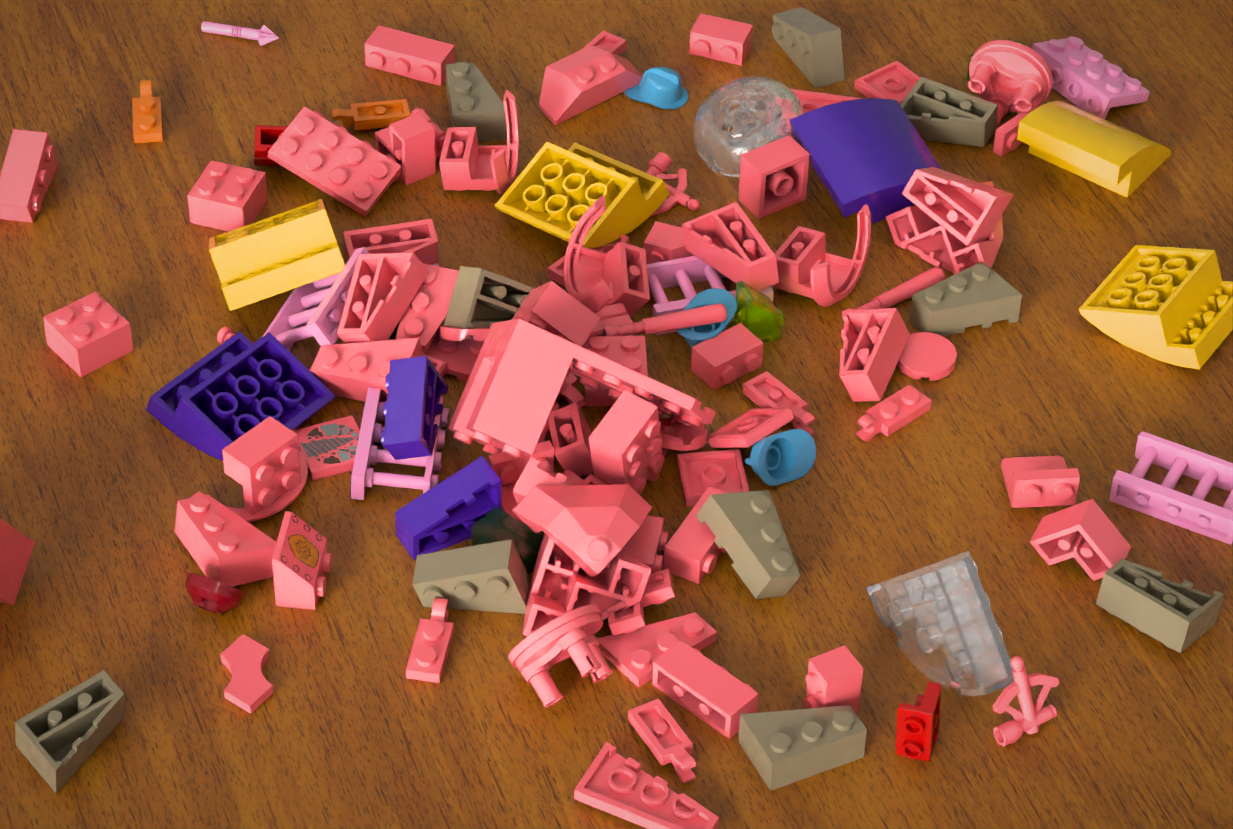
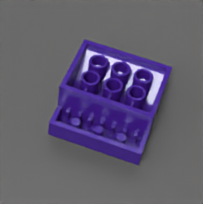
[790,98,942,224]
[146,331,336,461]

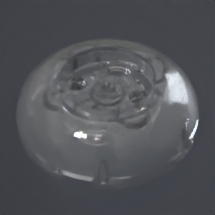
[693,76,805,177]

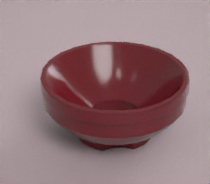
[185,573,246,615]

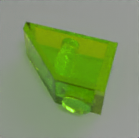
[734,281,784,343]

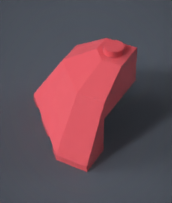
[885,181,1003,275]
[512,484,652,577]
[522,534,652,636]

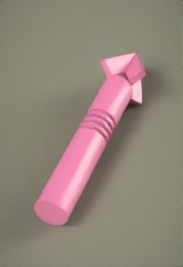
[201,21,279,46]

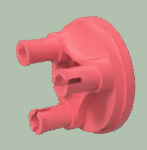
[968,40,1053,128]
[508,604,613,708]

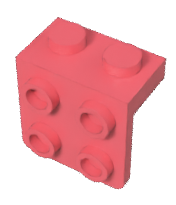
[1001,456,1080,508]

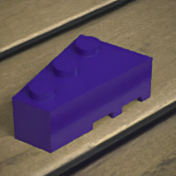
[395,456,502,560]

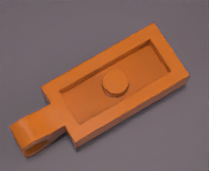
[132,80,163,143]
[332,99,411,130]

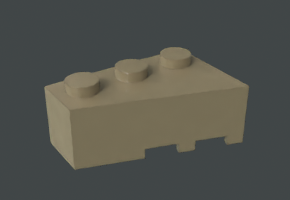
[772,7,845,89]
[900,76,998,147]
[909,261,1022,336]
[444,266,535,328]
[412,539,531,614]
[1096,559,1225,653]
[15,670,125,794]
[738,705,867,791]

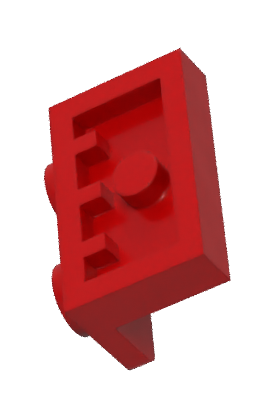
[895,681,942,762]

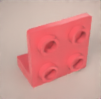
[488,440,556,526]

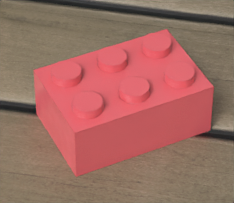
[589,390,664,495]

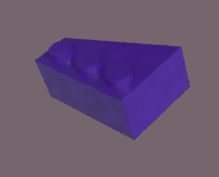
[381,356,449,460]

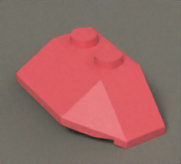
[538,45,643,125]

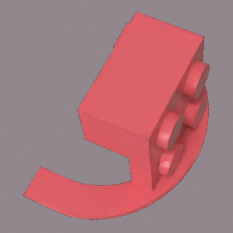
[439,90,519,194]
[564,195,650,318]
[772,204,871,307]
[190,416,308,522]

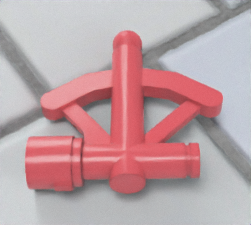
[643,152,700,216]
[993,656,1059,747]

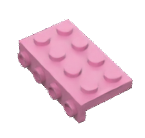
[1031,36,1150,119]

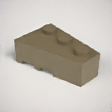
[446,62,507,142]
[696,490,801,599]

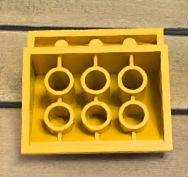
[1017,101,1171,198]
[494,142,670,249]
[209,199,345,311]
[1079,245,1233,370]

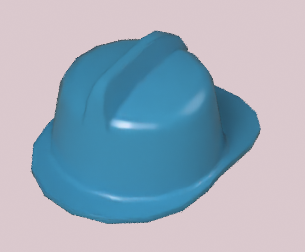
[624,67,689,109]
[677,288,737,350]
[745,429,816,486]

